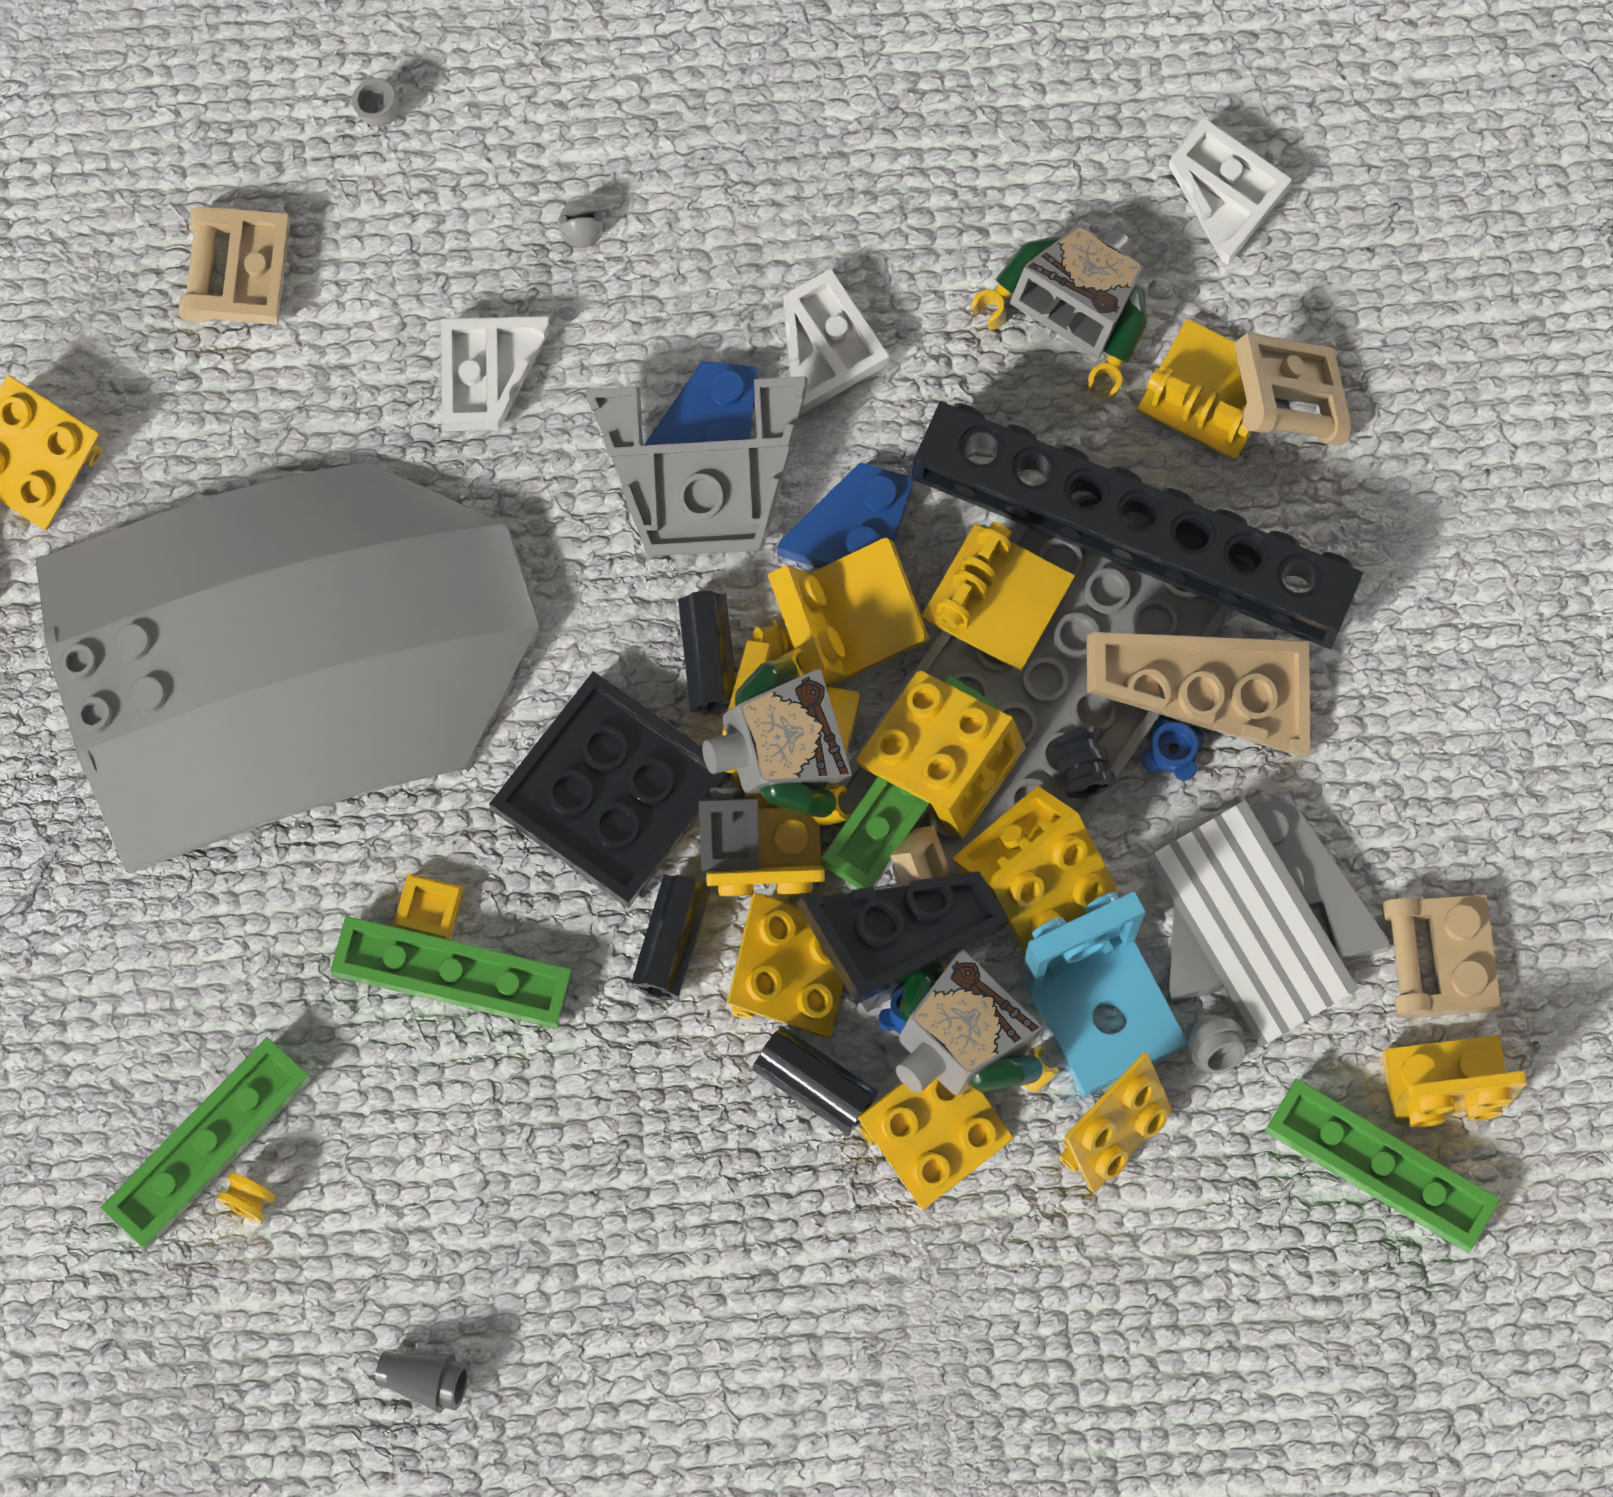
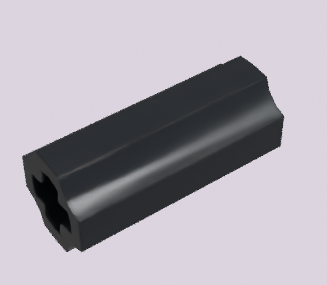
[678,590,736,715]
[631,875,711,1001]
[752,1026,879,1136]

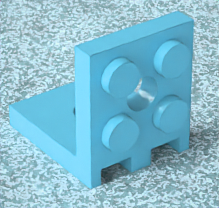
[1020,891,1188,1098]

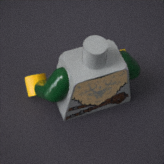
[972,227,1147,401]
[702,648,852,826]
[896,950,1060,1095]

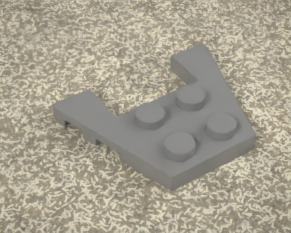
[586,376,808,557]
[1168,796,1390,1003]

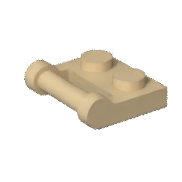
[178,207,291,325]
[1234,332,1351,446]
[1383,894,1501,1018]

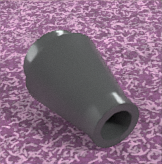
[375,1351,468,1413]

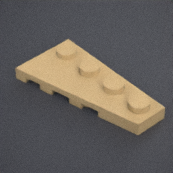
[1087,632,1310,757]

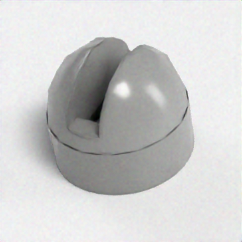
[352,78,400,126]
[559,199,603,248]

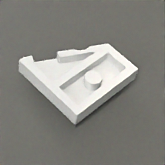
[1169,117,1292,265]
[783,268,890,415]
[441,316,549,432]

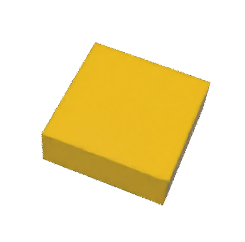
[393,873,465,940]

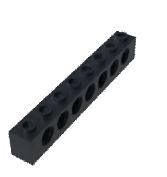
[911,401,1363,650]

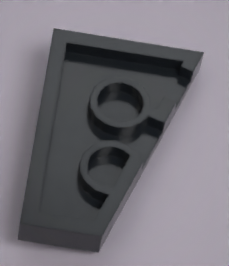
[797,871,1009,1005]

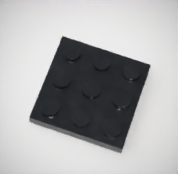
[489,671,731,909]

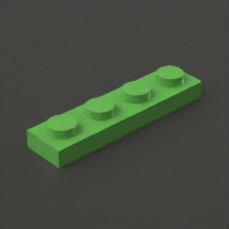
[821,675,997,889]
[330,916,572,1030]
[100,1037,311,1251]
[1264,1078,1501,1254]

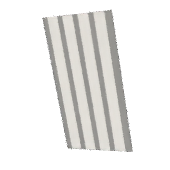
[1147,800,1359,1048]

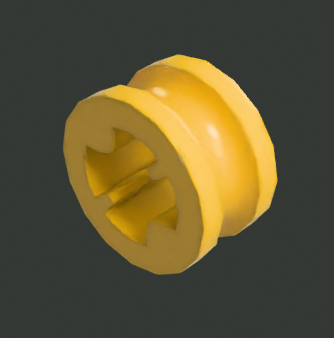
[216,1172,277,1224]

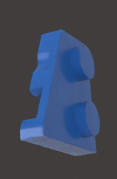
[644,361,757,446]
[777,462,914,568]

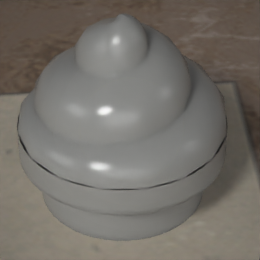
[1187,1014,1246,1074]

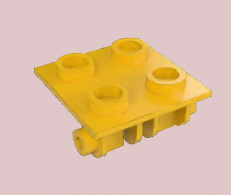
[1136,318,1252,461]
[0,375,103,530]
[921,522,1075,671]
[727,893,844,1039]
[1058,1052,1173,1193]
[857,1078,1014,1210]

